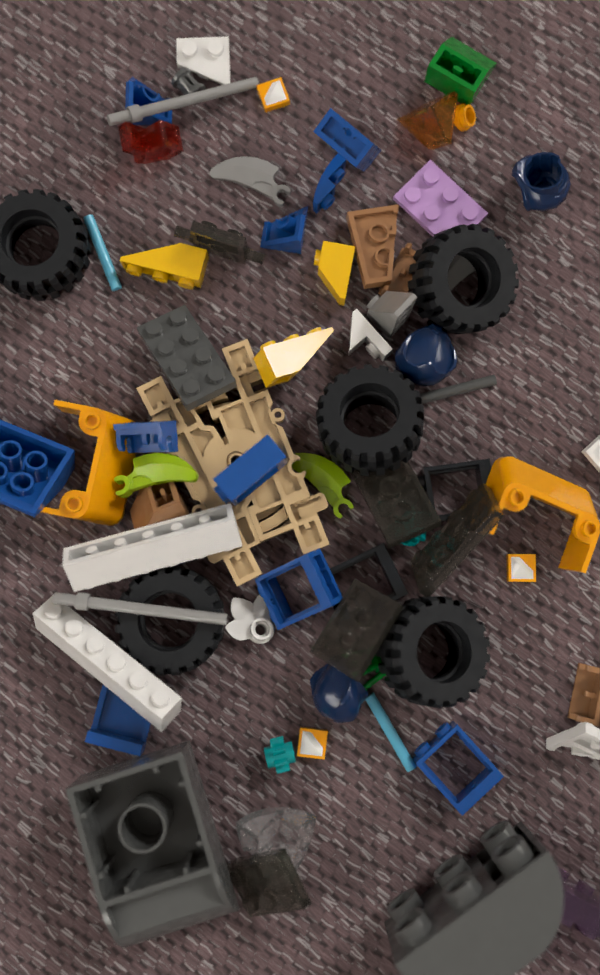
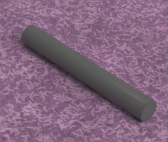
[420,375,497,404]

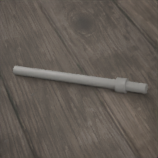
[107,77,259,126]
[53,592,228,625]

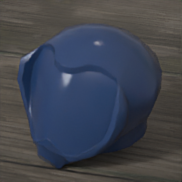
[511,152,571,211]
[395,323,458,386]
[310,656,369,723]

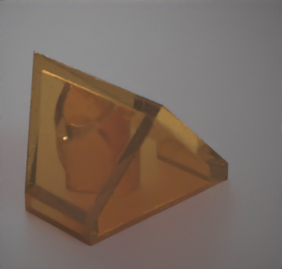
[397,91,458,150]

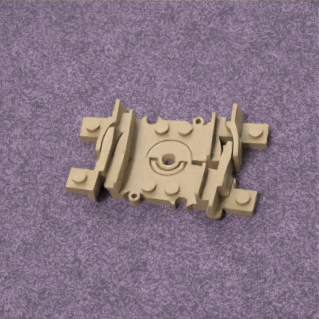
[136,339,330,587]

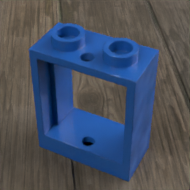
[313,108,381,172]
[213,434,287,506]
[254,548,344,630]
[412,721,504,816]

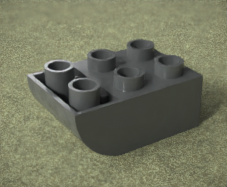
[65,740,240,948]
[384,820,564,975]

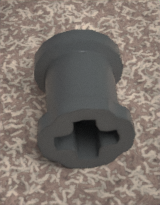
[171,67,206,95]

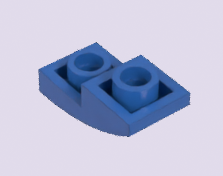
[313,153,346,214]

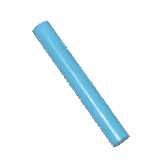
[83,214,122,292]
[366,692,417,772]

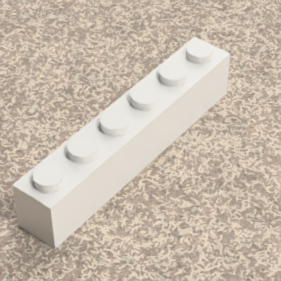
[63,503,242,592]
[33,594,182,732]

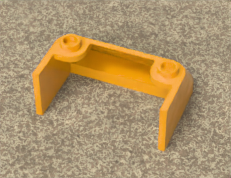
[40,400,137,526]
[469,456,600,573]

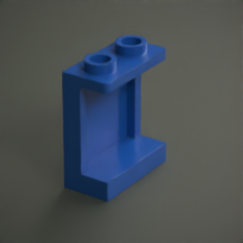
[85,684,151,756]

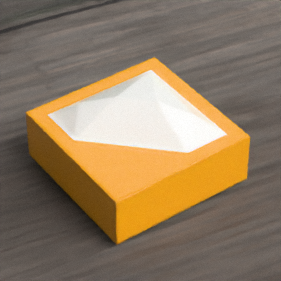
[256,77,290,113]
[506,554,536,582]
[297,727,328,760]

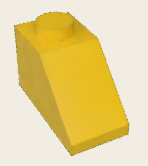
[314,241,355,306]

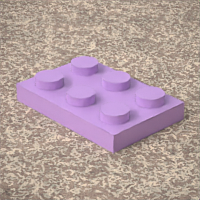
[393,160,488,237]

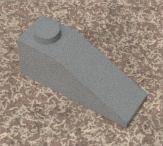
[366,291,417,338]

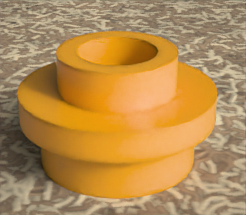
[452,103,476,132]

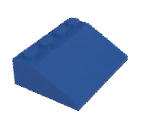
[0,420,75,517]

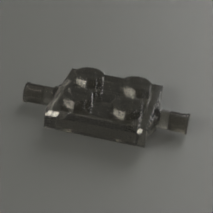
[174,221,265,265]

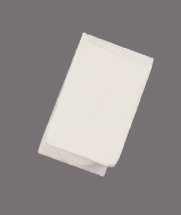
[348,309,393,362]

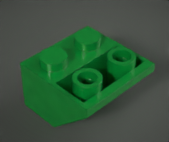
[424,37,497,105]

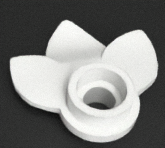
[225,594,274,644]

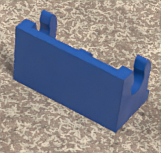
[113,421,178,453]

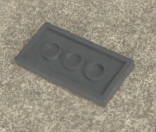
[137,305,237,412]

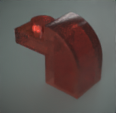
[118,120,184,164]

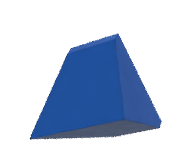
[125,77,172,125]
[260,205,309,254]

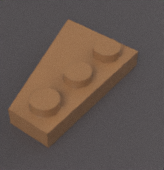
[346,204,399,289]

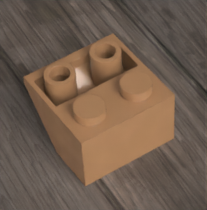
[130,482,189,529]

